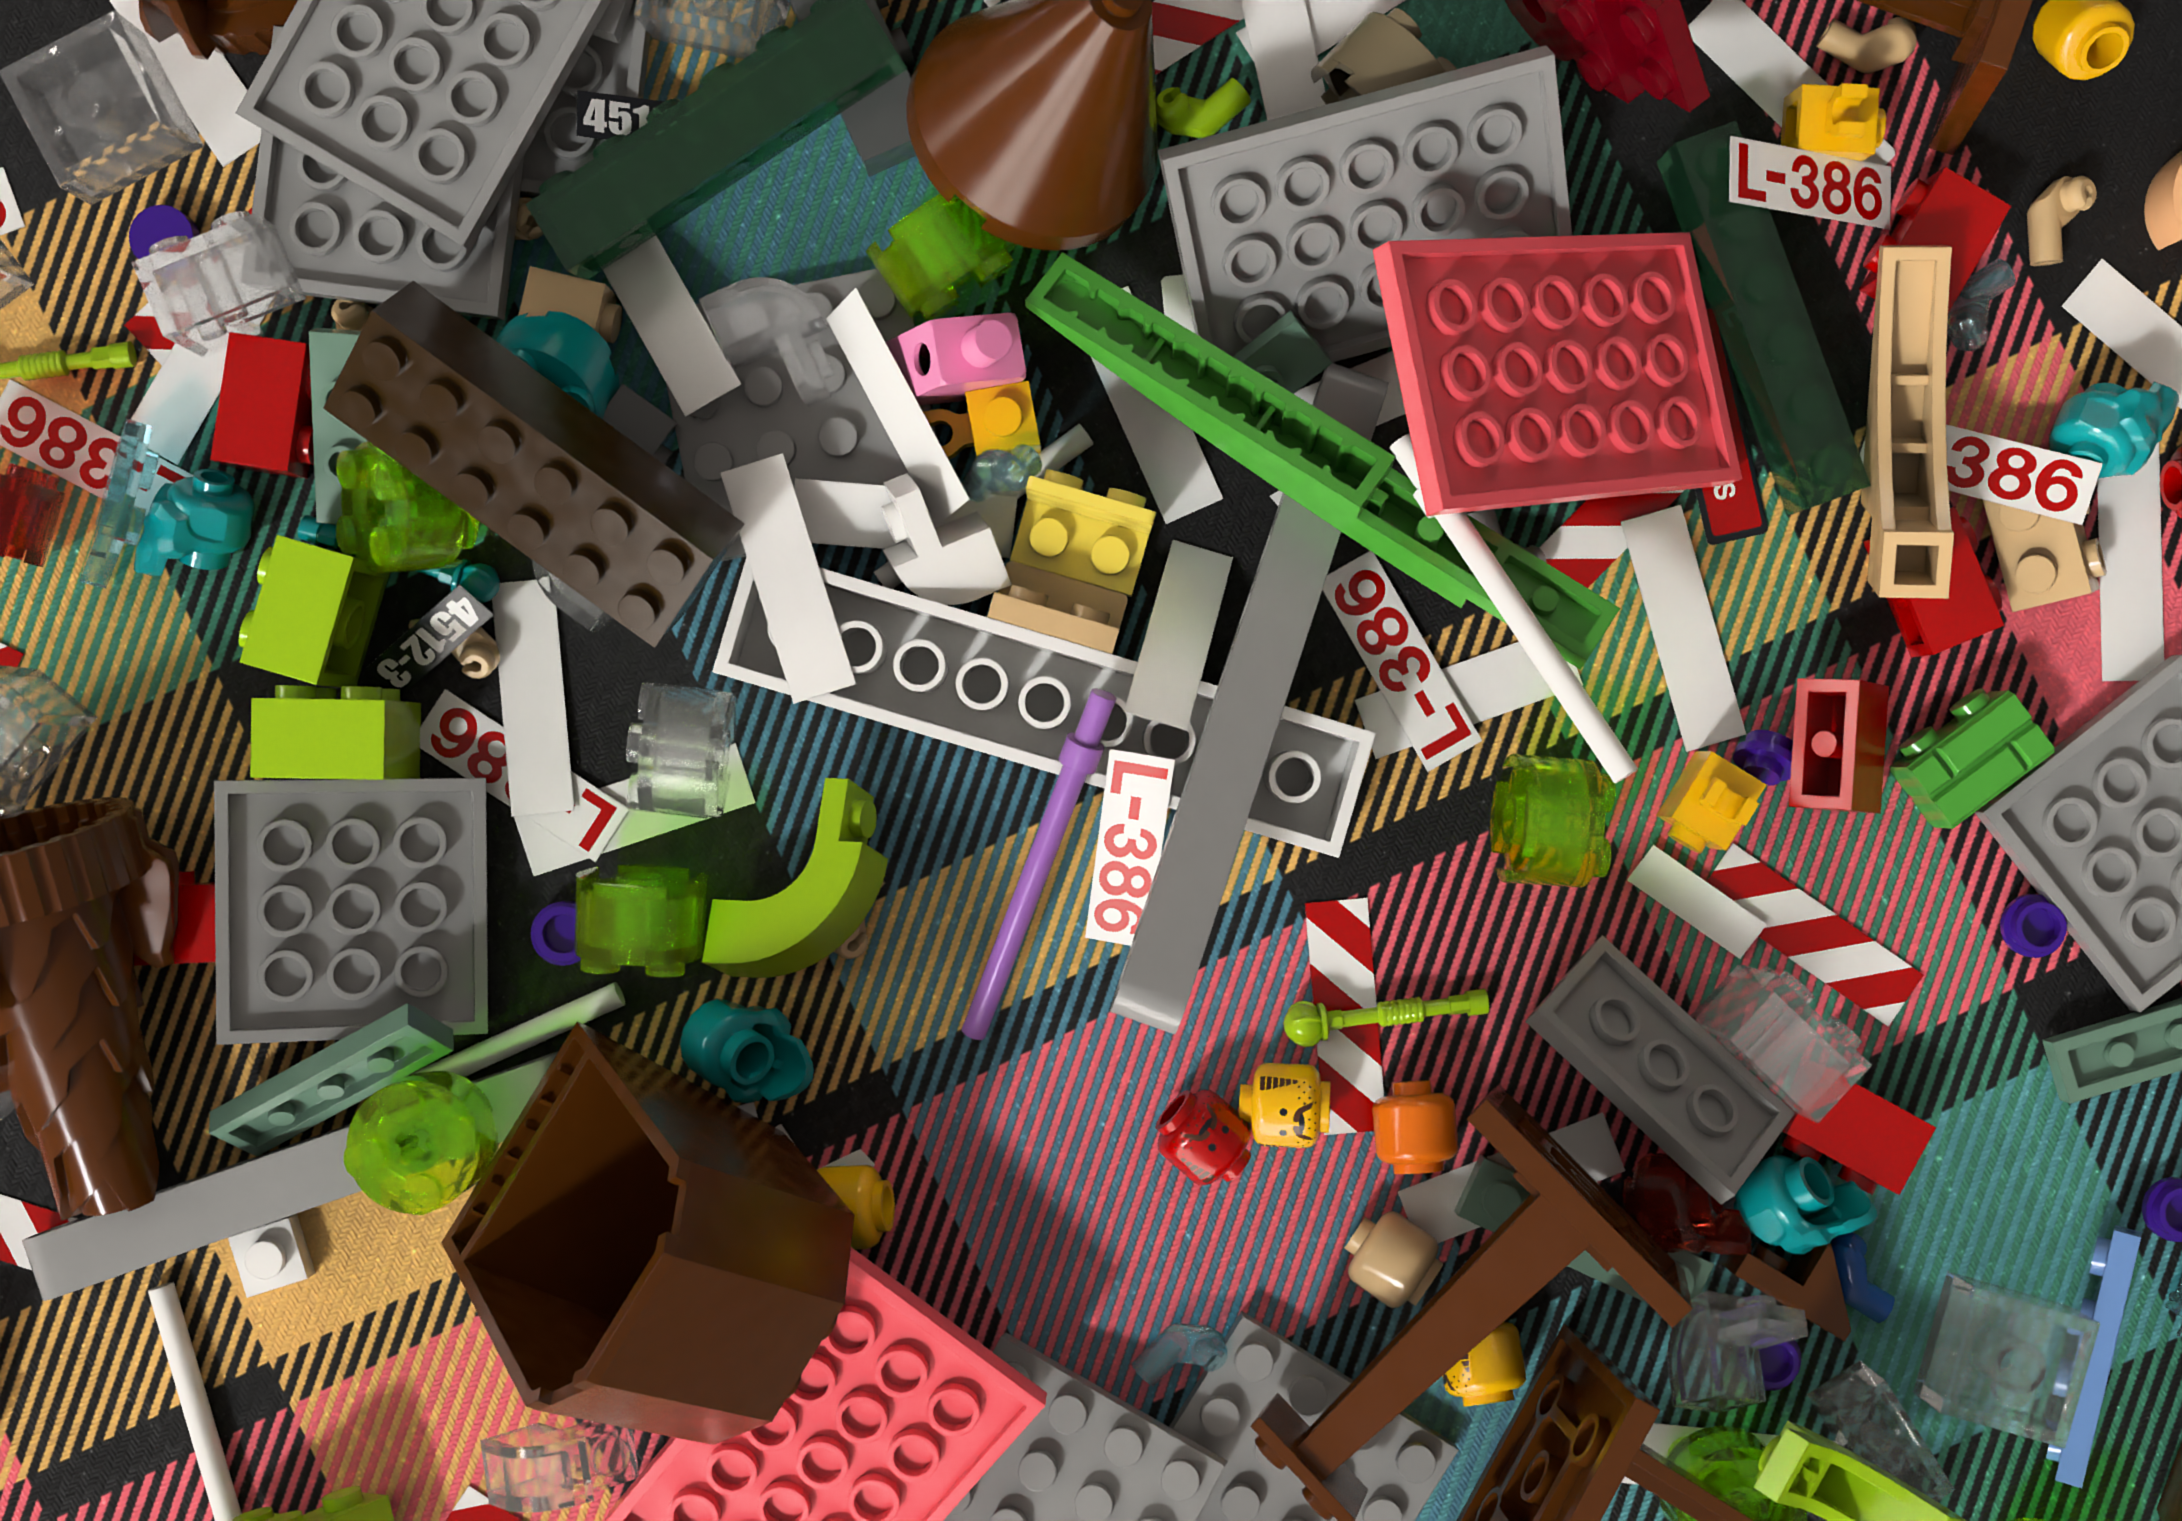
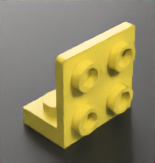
[1010,469,1156,597]

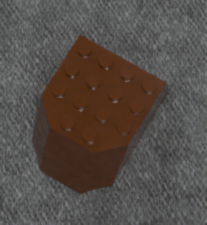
[441,1021,855,1445]

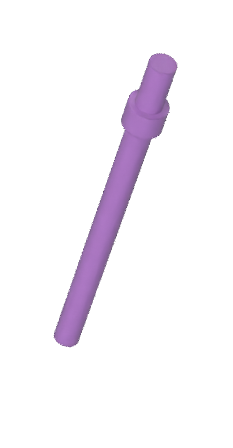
[961,688,1117,1040]

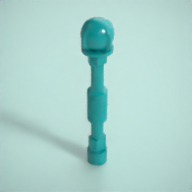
[298,515,500,603]

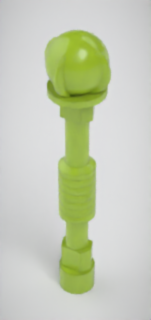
[0,341,137,381]
[1283,989,1489,1047]

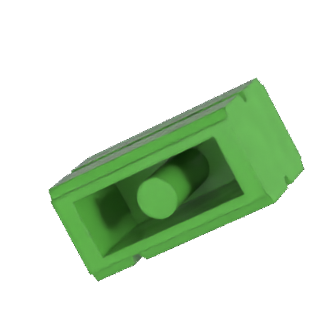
[1889,688,2055,829]

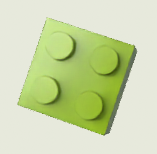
[238,535,391,687]
[250,685,421,780]

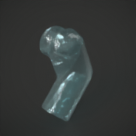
[1947,258,2016,351]
[1131,1323,1228,1386]

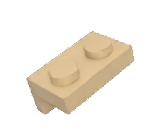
[1983,500,2107,612]

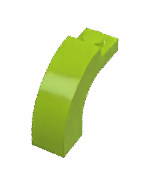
[702,778,888,978]
[1754,1420,1967,1521]

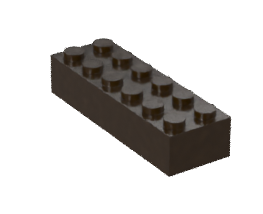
[323,281,745,648]

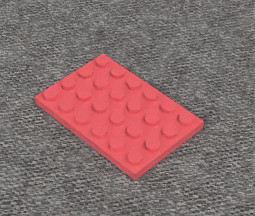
[1373,232,1742,516]
[605,1247,1047,1521]

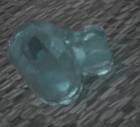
[962,444,1042,502]

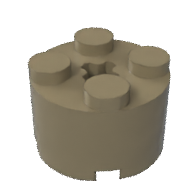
[1311,8,1457,105]

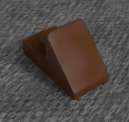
[1718,1240,1851,1342]

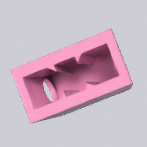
[886,313,1026,406]

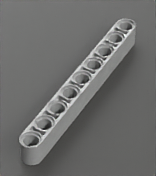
[22,1051,559,1301]

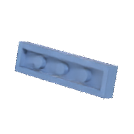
[2046,1225,2142,1489]

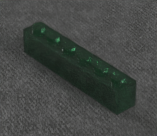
[526,0,907,280]
[1657,121,1871,516]

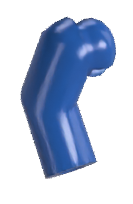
[1831,1232,1895,1323]

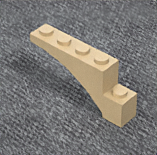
[1861,245,1954,599]

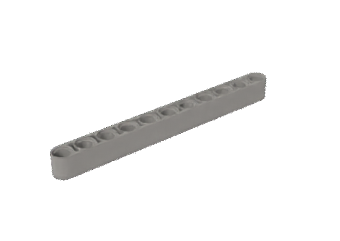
[1110,363,1389,1034]

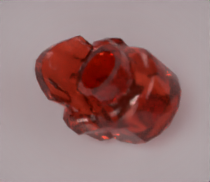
[1623,1153,1752,1255]

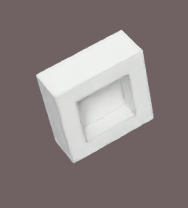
[228,1214,316,1298]

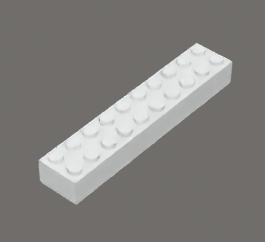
[712,557,1376,858]

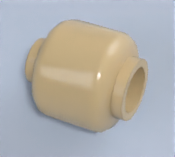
[1344,1211,1443,1308]

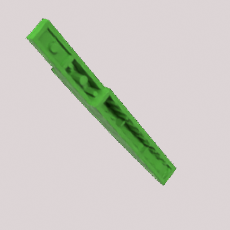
[1025,252,1621,670]

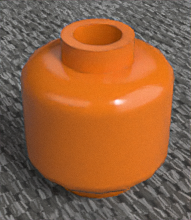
[1372,1080,1459,1174]

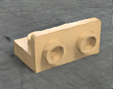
[987,561,1128,654]

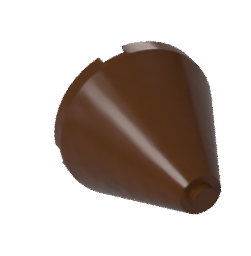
[906,0,1158,251]

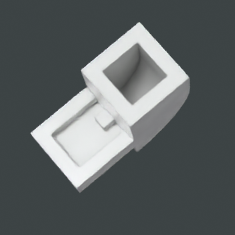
[881,473,1012,605]

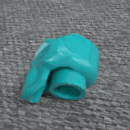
[2049,382,2179,479]
[134,469,255,576]
[680,998,814,1103]
[1734,1154,1878,1254]

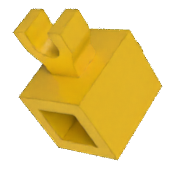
[1781,83,1886,161]
[923,381,1041,466]
[1656,751,1766,854]

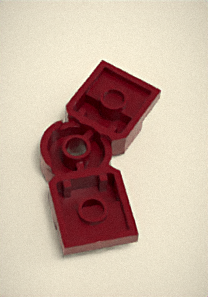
[1504,0,1710,113]

